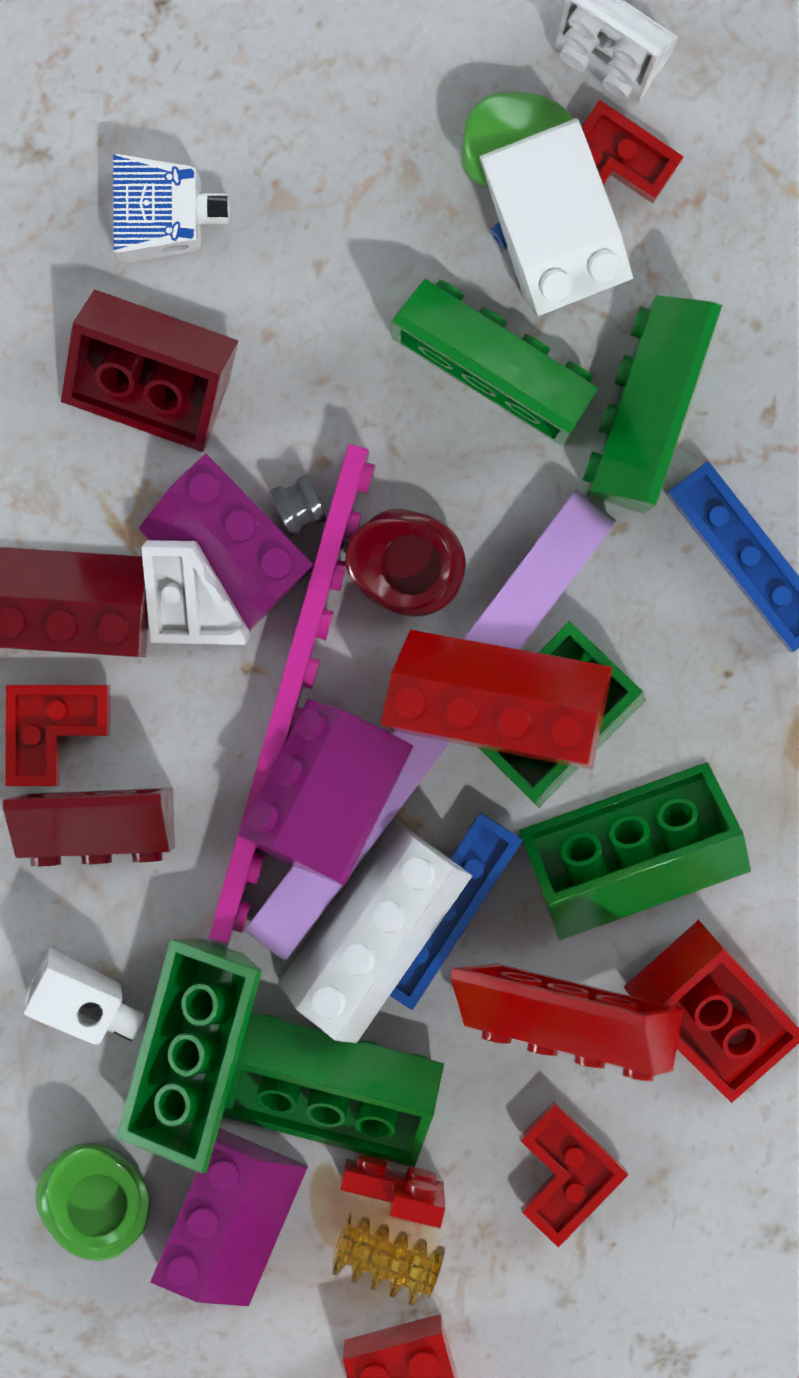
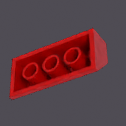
[380,629,613,770]
[451,963,684,1081]

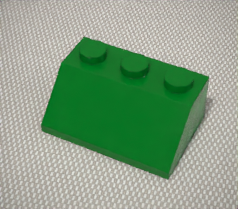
[479,621,646,808]

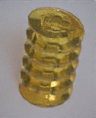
[332,1211,445,1306]

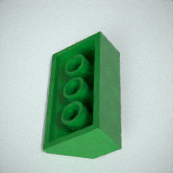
[392,279,599,446]
[582,295,722,514]
[519,762,751,941]
[116,939,262,1173]
[222,1013,444,1167]

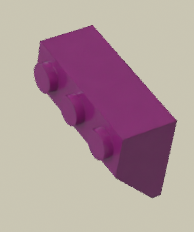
[138,453,314,632]
[238,699,414,886]
[150,1128,308,1307]

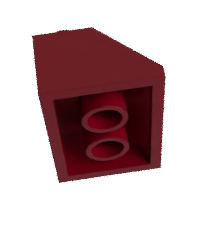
[61,289,239,452]
[0,547,148,658]
[3,788,175,867]

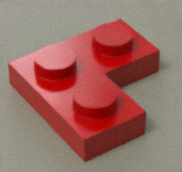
[581,100,684,203]
[5,685,110,787]
[519,1101,629,1248]
[340,1155,446,1229]

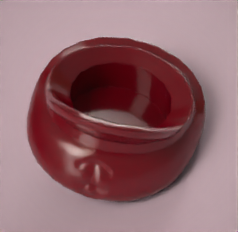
[345,509,466,617]

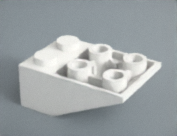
[555,0,678,103]

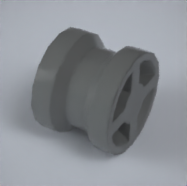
[270,474,327,537]

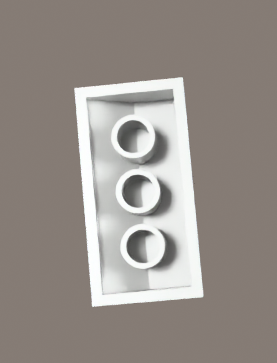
[278,818,473,1043]

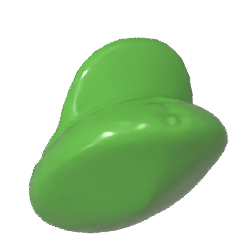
[462,92,573,187]
[36,1143,150,1261]

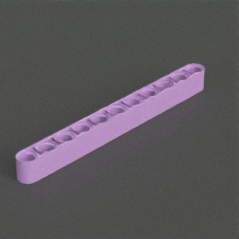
[244,490,616,961]

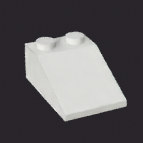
[479,118,634,316]

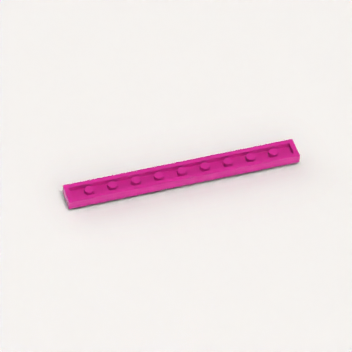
[209,444,376,943]

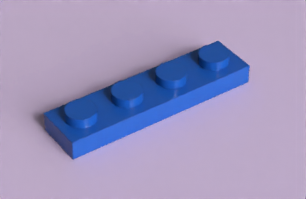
[666,461,799,652]
[390,812,523,1010]

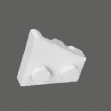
[141,540,250,645]

